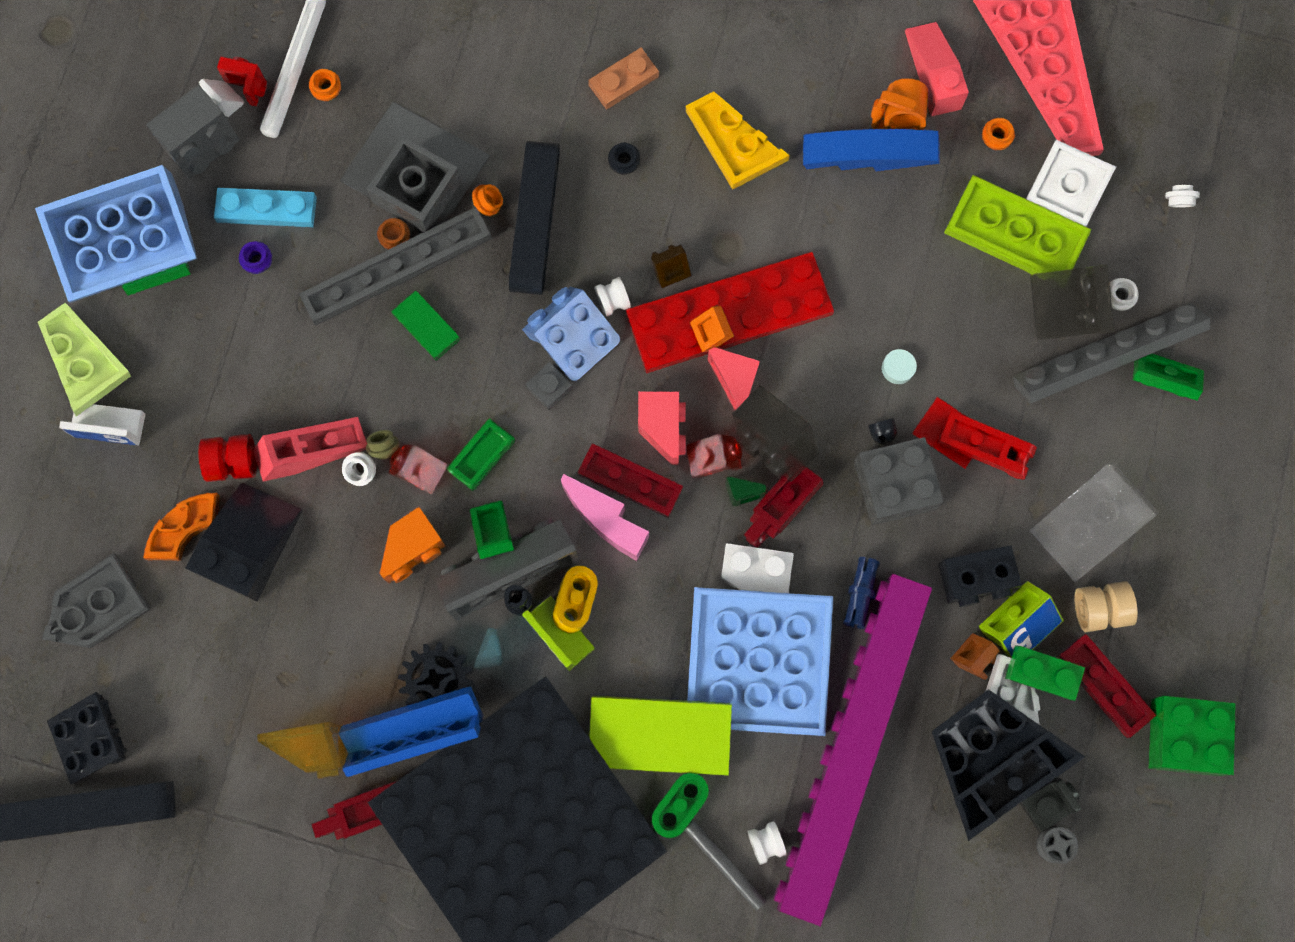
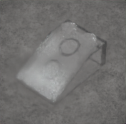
[1029,462,1159,582]

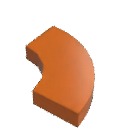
[143,493,220,561]

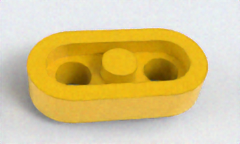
[553,566,598,633]

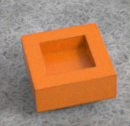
[690,306,734,352]

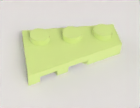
[38,303,131,417]

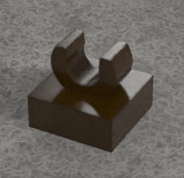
[651,244,692,288]

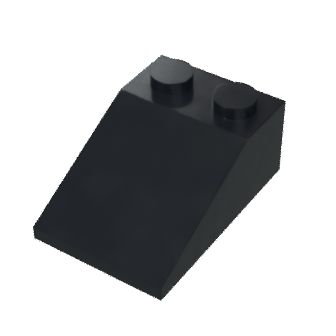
[185,482,303,602]

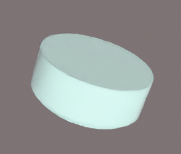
[882,349,917,384]

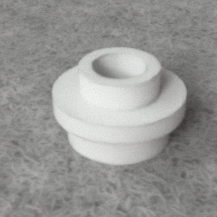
[1165,185,1200,208]
[1104,278,1139,311]
[342,452,376,486]

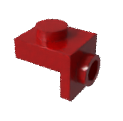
[217,56,267,107]

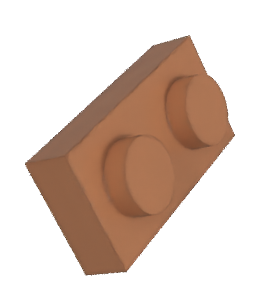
[588,47,659,110]

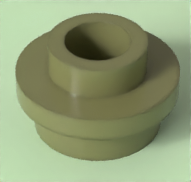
[366,430,400,460]

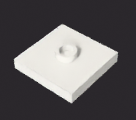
[1026,140,1116,227]

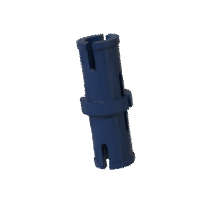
[843,557,880,629]

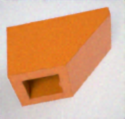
[380,507,446,583]

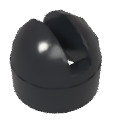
[868,418,897,444]

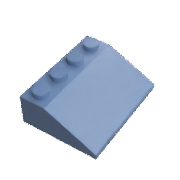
[35,165,197,303]

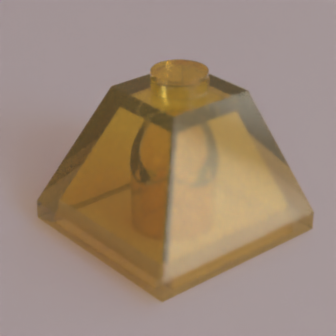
[257,722,347,779]

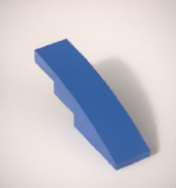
[803,129,940,171]

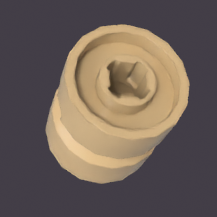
[1074,581,1138,633]

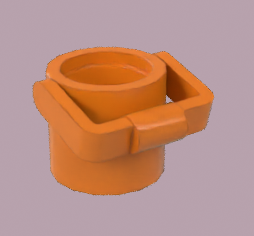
[871,79,928,130]

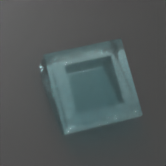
[474,628,504,670]

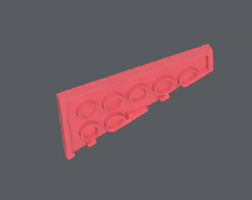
[973,0,1104,156]

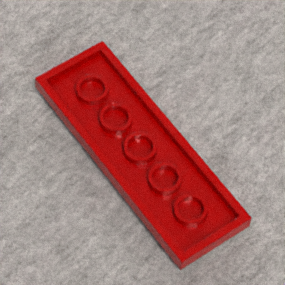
[626,252,834,373]

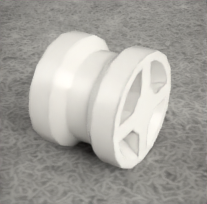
[594,277,631,317]
[747,821,787,865]

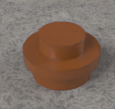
[377,218,410,250]

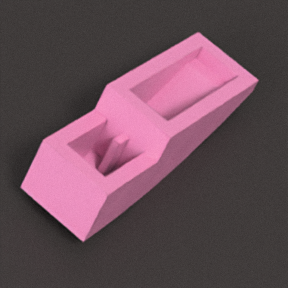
[561,474,649,561]

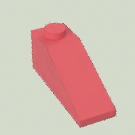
[905,22,969,117]
[253,417,367,481]

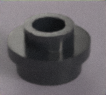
[608,142,640,175]

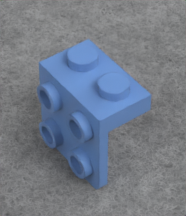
[522,286,620,381]

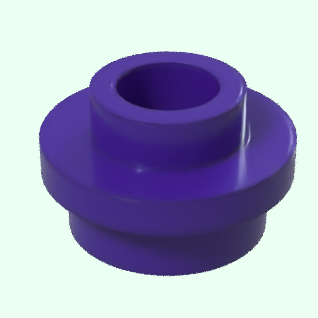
[239,241,272,274]

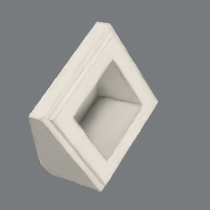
[199,79,244,117]

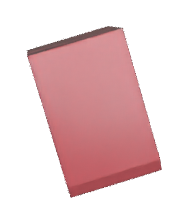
[707,347,760,416]

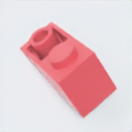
[638,392,686,465]

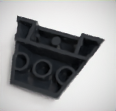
[932,690,1085,841]

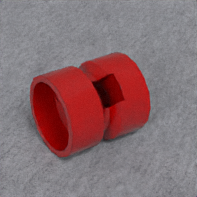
[198,434,257,482]

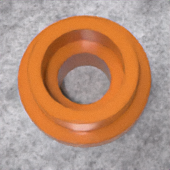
[309,69,341,101]
[982,118,1015,150]
[472,184,503,216]

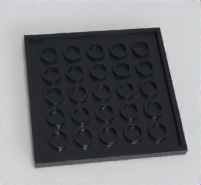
[367,676,667,942]

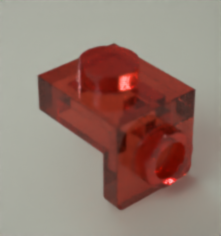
[686,434,742,478]
[388,444,448,494]

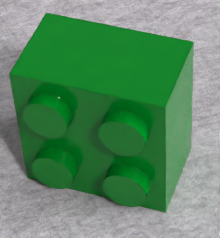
[1149,696,1235,776]

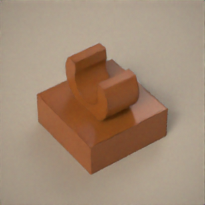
[950,633,1000,680]

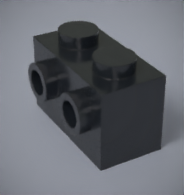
[938,545,1022,607]

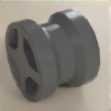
[1036,827,1079,864]

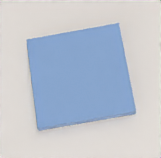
[687,587,833,736]

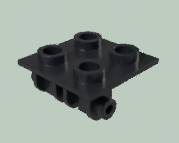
[47,692,127,785]

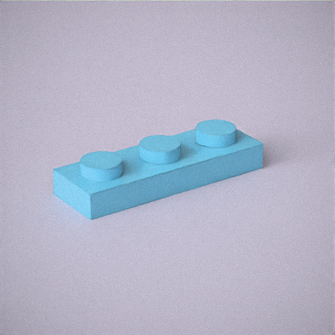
[214,188,317,227]

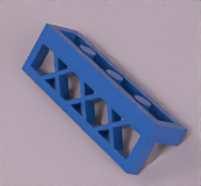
[338,686,484,777]

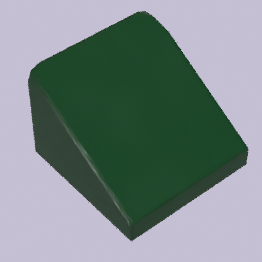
[725,477,767,507]

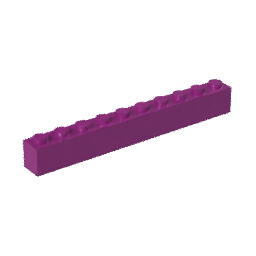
[774,574,932,927]

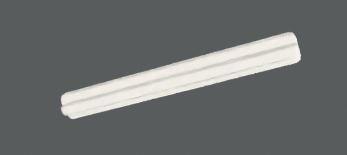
[260,0,326,138]

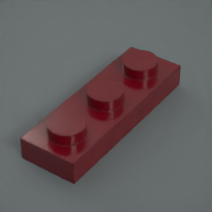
[577,443,683,518]
[1057,634,1157,738]

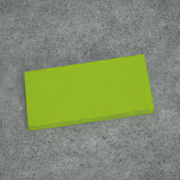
[944,175,1092,289]
[590,696,732,775]

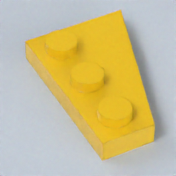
[686,91,790,190]

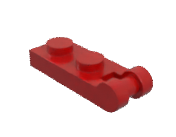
[937,411,1037,480]

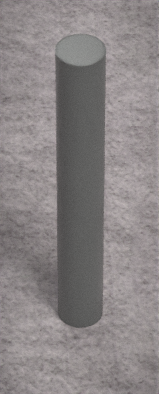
[684,820,766,911]

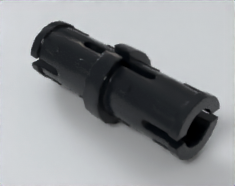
[504,585,532,616]

